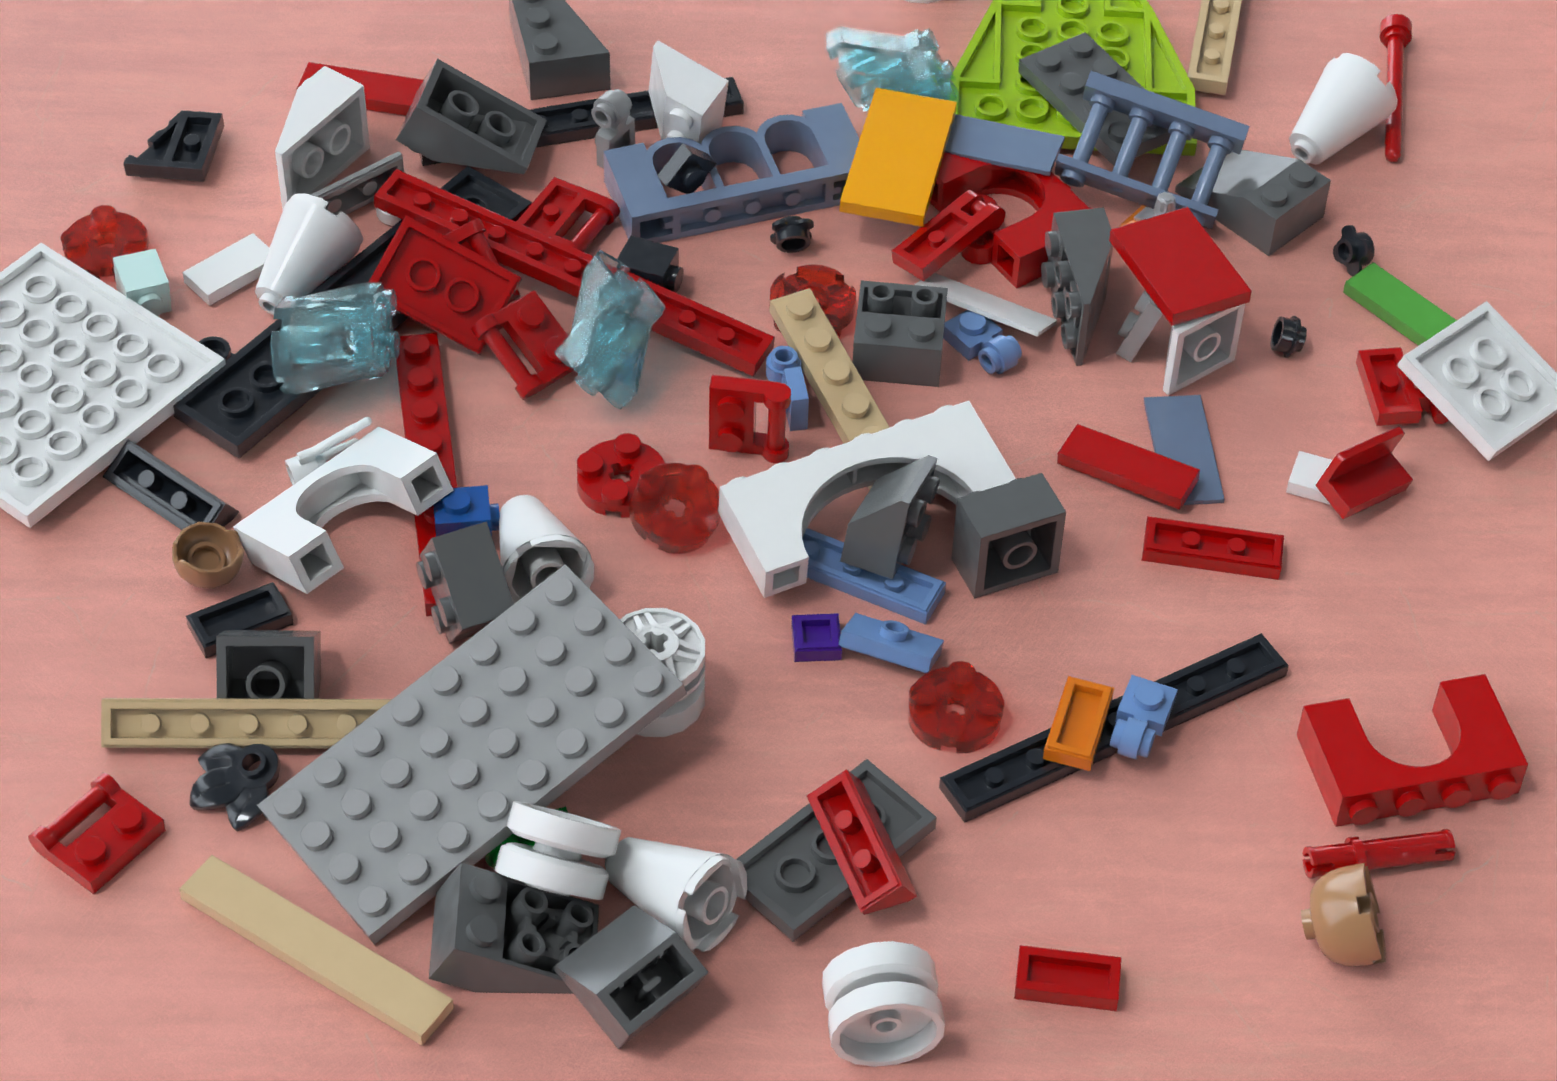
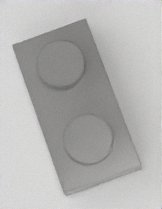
[1116,290,1163,362]

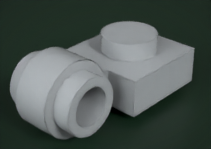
[592,89,635,168]

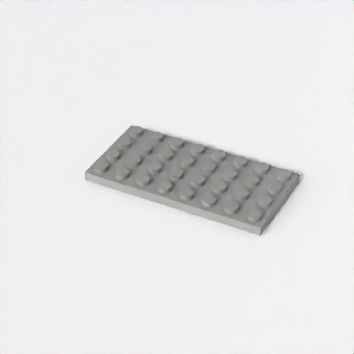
[257,564,687,945]

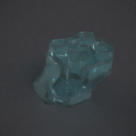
[826,26,961,112]
[555,249,666,410]
[270,283,400,394]

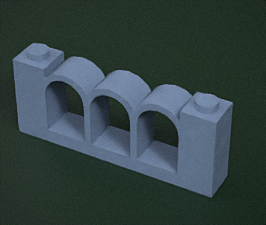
[603,103,859,243]

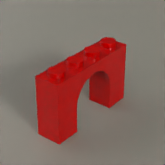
[930,152,1093,289]
[1297,674,1528,827]

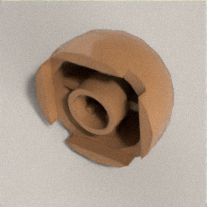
[1301,863,1386,966]

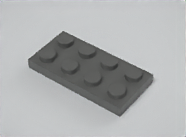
[1018,32,1171,166]
[736,759,937,942]

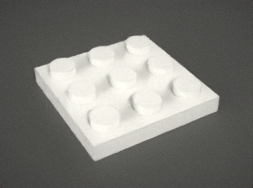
[1397,301,1557,461]

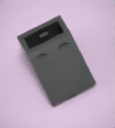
[1041,207,1113,366]
[429,862,599,994]

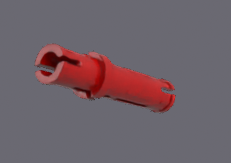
[1302,829,1455,879]

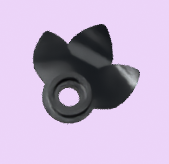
[189,743,280,831]

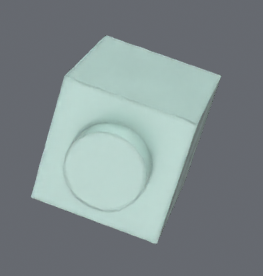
[113,249,172,316]

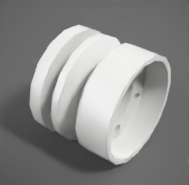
[620,608,705,737]

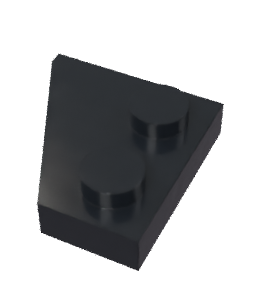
[123,110,225,182]

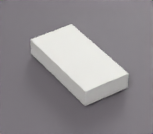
[183,233,270,306]

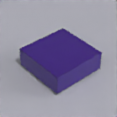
[791,613,842,662]

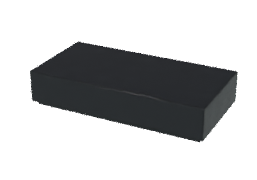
[186,582,293,658]

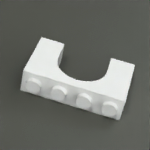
[233,426,454,594]

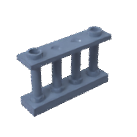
[1054,71,1250,230]

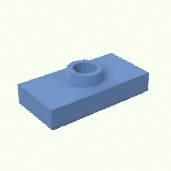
[839,613,944,673]

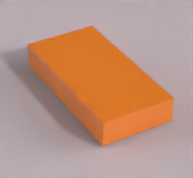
[1043,676,1115,771]

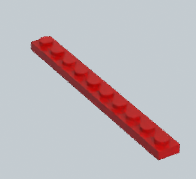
[374,169,775,377]

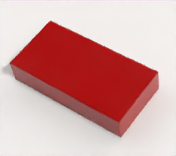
[1014,945,1122,1011]

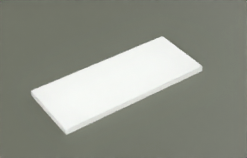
[914,273,1057,337]

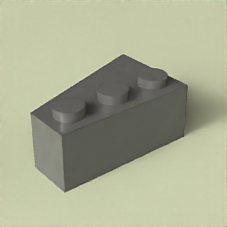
[509,0,611,100]

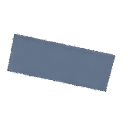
[945,114,1065,176]
[1143,395,1225,506]

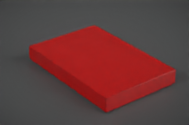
[1109,207,1252,326]
[364,215,522,355]

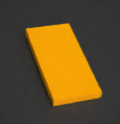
[839,88,957,227]

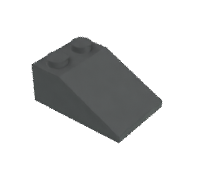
[396,59,546,174]
[1175,150,1331,256]

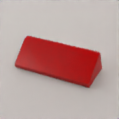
[807,769,917,915]

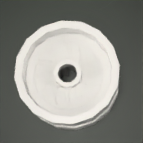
[495,801,622,900]
[822,941,945,1067]

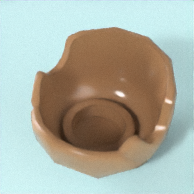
[172,522,245,589]

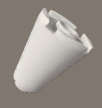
[1289,53,1397,164]
[255,194,363,316]
[499,495,594,604]
[605,837,747,952]

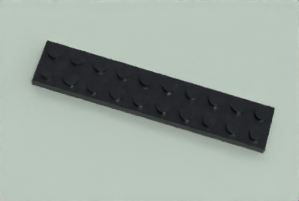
[173,166,532,458]

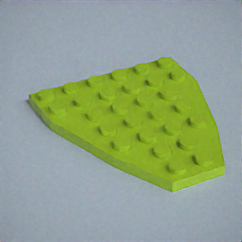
[950,0,1197,156]

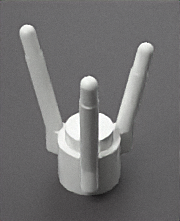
[285,417,372,485]

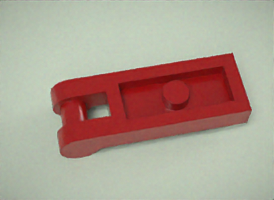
[891,190,1006,281]

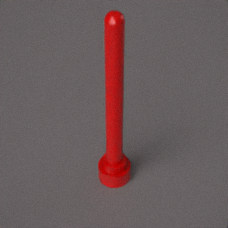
[1380,14,1412,162]

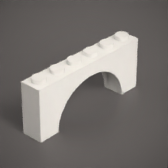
[718,400,1016,598]

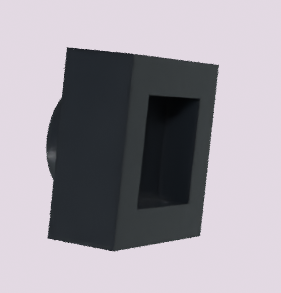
[657,143,717,194]

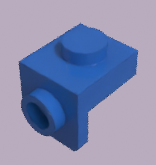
[433,485,500,536]

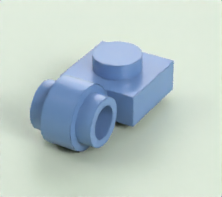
[943,310,1022,374]
[766,346,809,431]
[1110,675,1178,760]

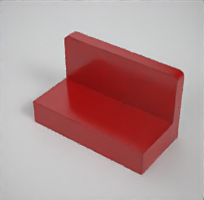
[1315,426,1413,519]

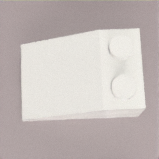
[275,66,370,209]

